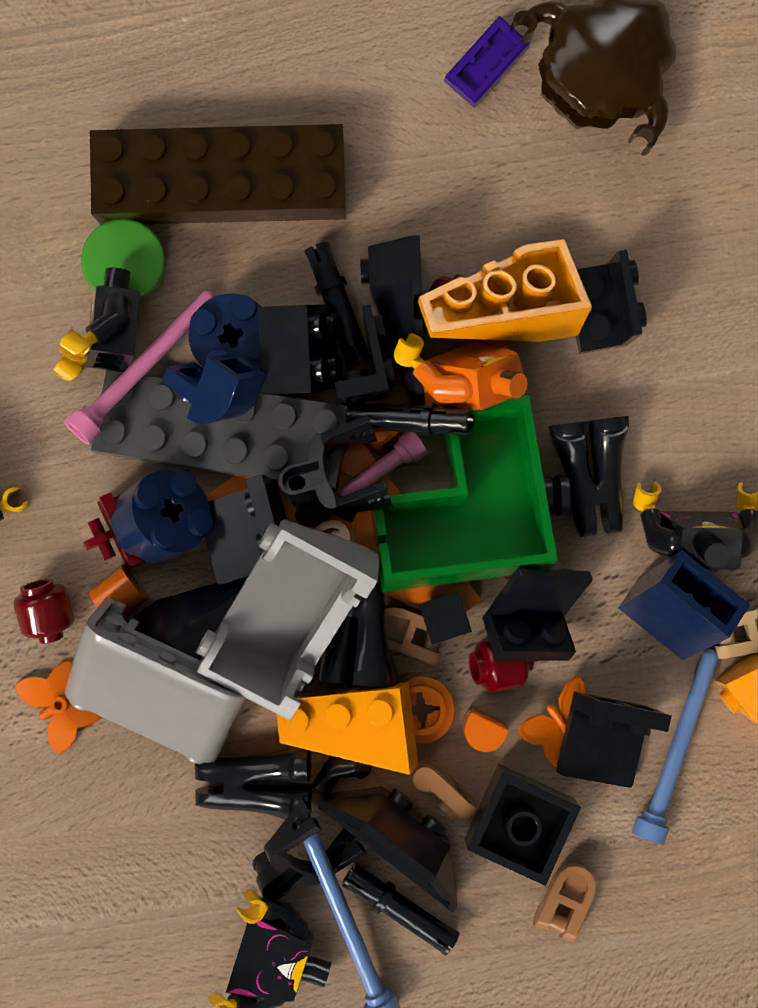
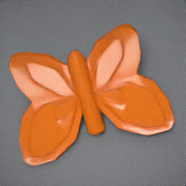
[15,661,102,754]
[517,676,586,768]

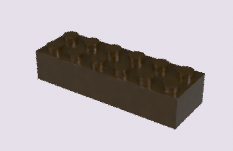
[90,124,346,225]

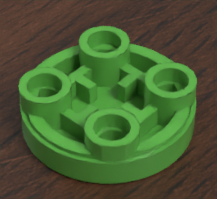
[81,219,166,301]

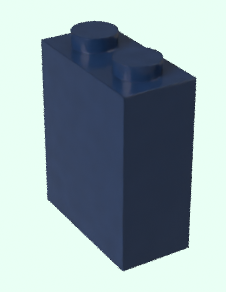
[618,550,750,660]

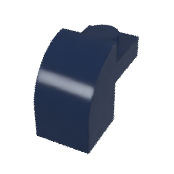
[162,353,266,424]

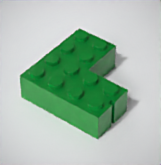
[371,395,558,592]

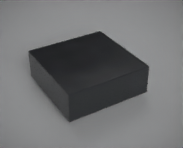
[419,591,472,644]

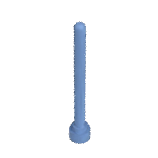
[632,649,718,845]
[303,834,401,1008]

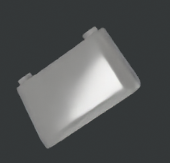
[196,519,380,720]
[64,596,246,764]

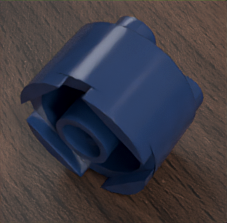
[189,293,261,370]
[111,469,213,564]

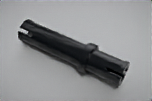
[304,242,372,368]
[346,402,475,437]
[341,862,460,956]

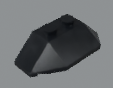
[318,786,457,912]

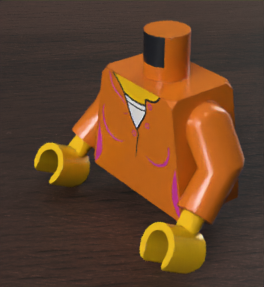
[394,333,528,410]

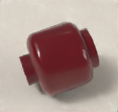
[13,579,74,644]
[469,638,534,693]

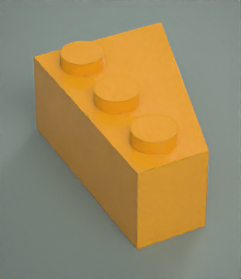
[276,682,419,775]

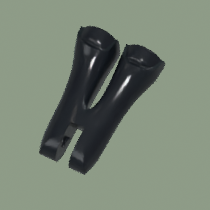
[548,416,629,537]
[319,573,398,687]
[195,746,312,826]

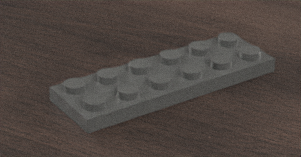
[91,370,347,491]

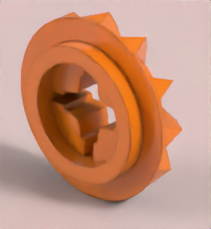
[401,676,455,743]

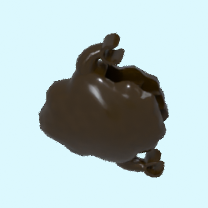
[510,0,676,156]

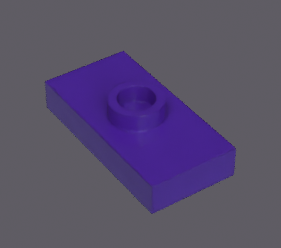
[444,16,530,108]

